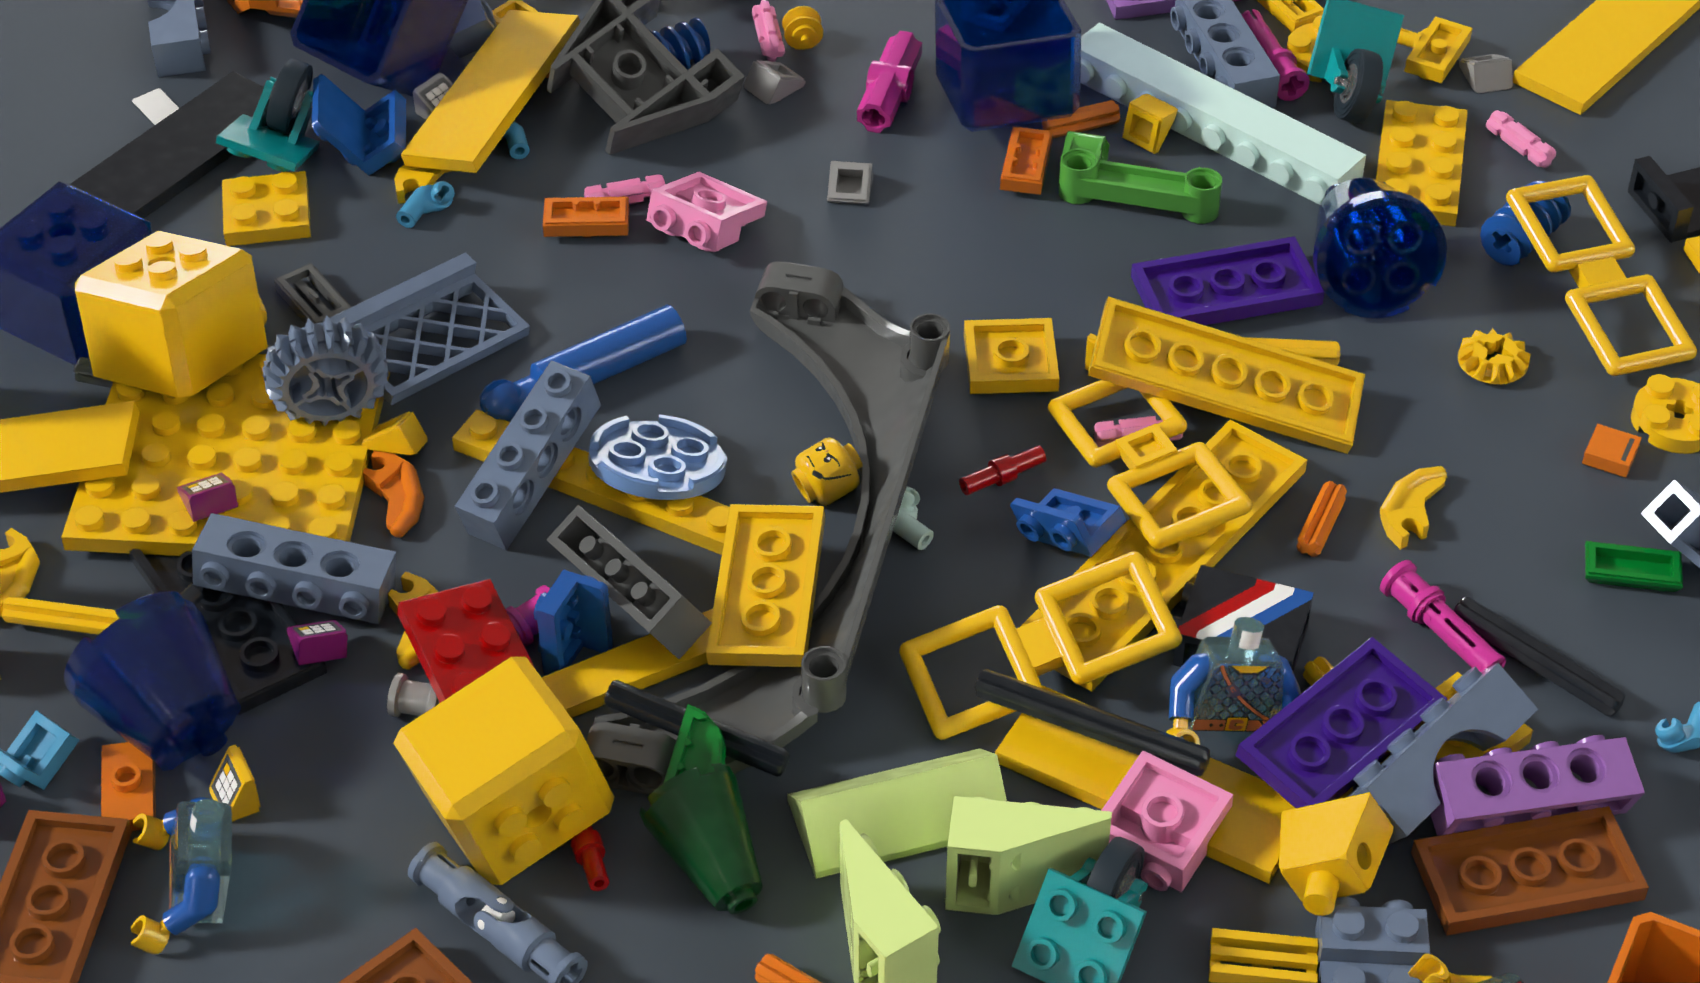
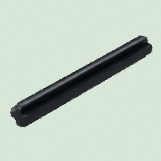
[974,669,1210,776]

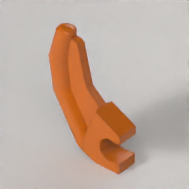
[363,451,425,538]

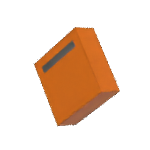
[1582,423,1642,478]

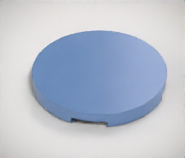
[588,414,727,500]

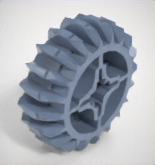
[262,316,389,426]

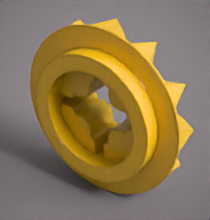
[1458,328,1531,384]

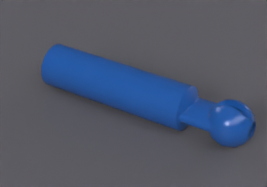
[480,304,687,422]

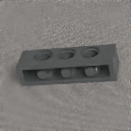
[546,505,712,659]

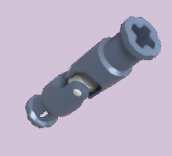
[408,842,588,983]

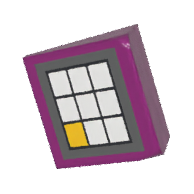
[177,472,238,522]
[287,620,348,665]

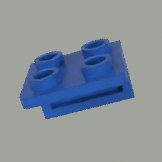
[312,74,406,176]

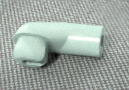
[893,486,934,550]

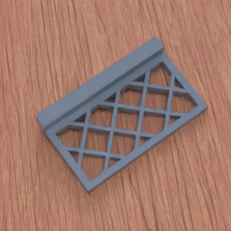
[329,252,530,405]

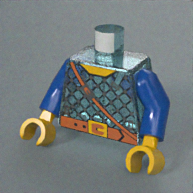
[1165,617,1301,745]
[131,797,232,954]

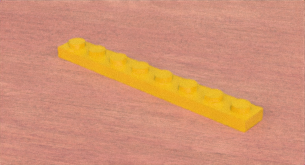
[452,409,730,555]

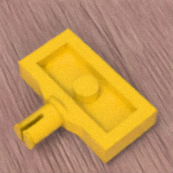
[1397,16,1472,84]

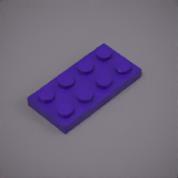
[1131,236,1324,325]
[1235,637,1448,808]

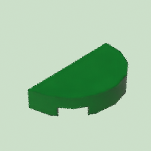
[664,704,726,783]

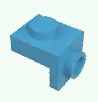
[0,710,80,790]

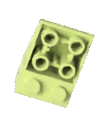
[945,796,1112,915]
[840,819,941,983]

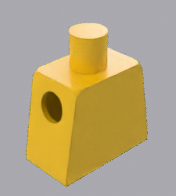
[1279,792,1394,916]

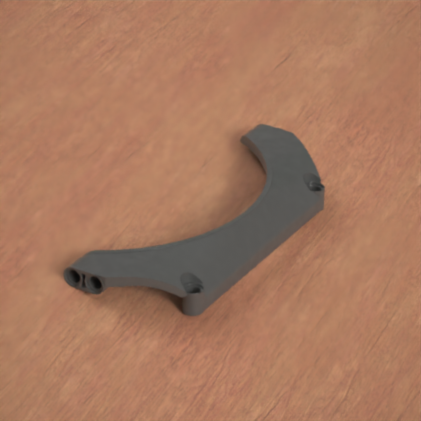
[586,262,950,795]

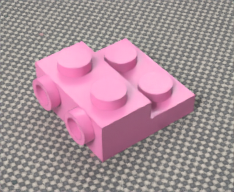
[646,172,767,252]
[1101,751,1233,892]

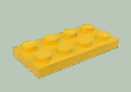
[1371,100,1468,227]
[706,504,826,667]

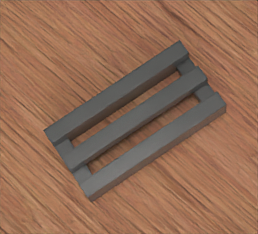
[274,263,351,324]

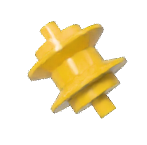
[782,6,823,50]

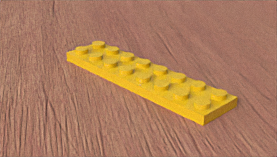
[1020,419,1307,692]

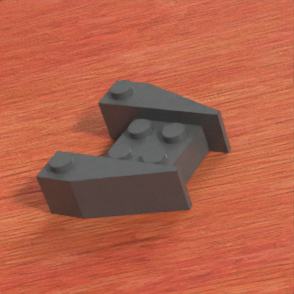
[547,0,745,155]

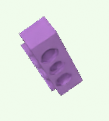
[1431,735,1645,836]

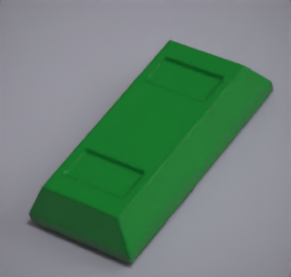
[1585,541,1683,592]

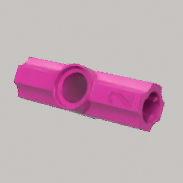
[857,31,922,133]

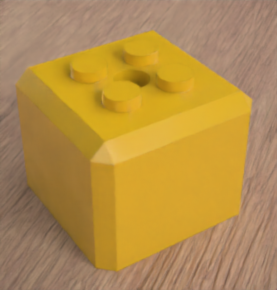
[75,231,268,398]
[393,657,614,885]

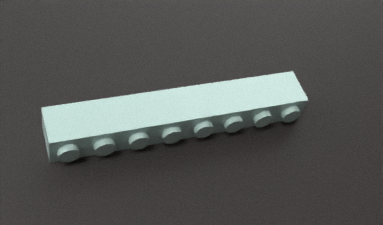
[1068,22,1366,211]

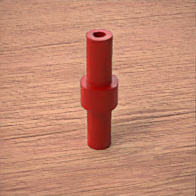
[959,445,1046,495]
[571,825,610,891]

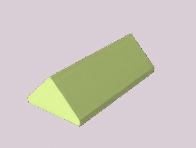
[787,748,1007,879]

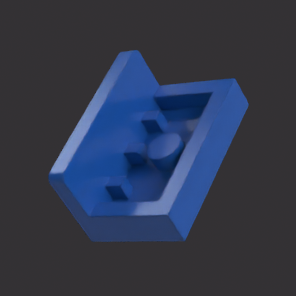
[1010,488,1126,557]
[534,569,613,675]

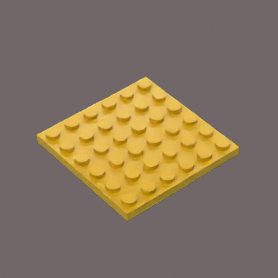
[61,354,390,556]

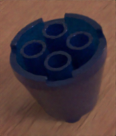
[1313,178,1447,318]
[64,591,241,771]

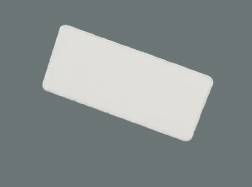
[132,88,179,125]

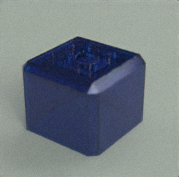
[290,0,468,97]
[935,0,1082,132]
[0,182,153,365]

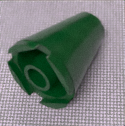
[639,763,763,914]

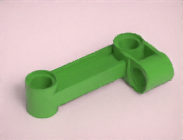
[1059,131,1222,224]

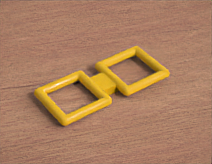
[1506,175,1697,376]
[1048,380,1252,549]
[899,551,1182,740]

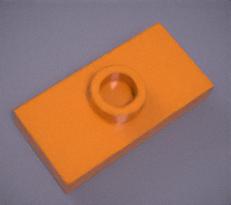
[1000,127,1053,195]
[543,197,629,237]
[101,739,156,831]

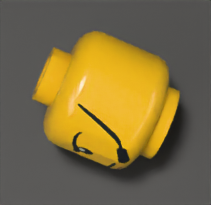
[791,437,863,506]

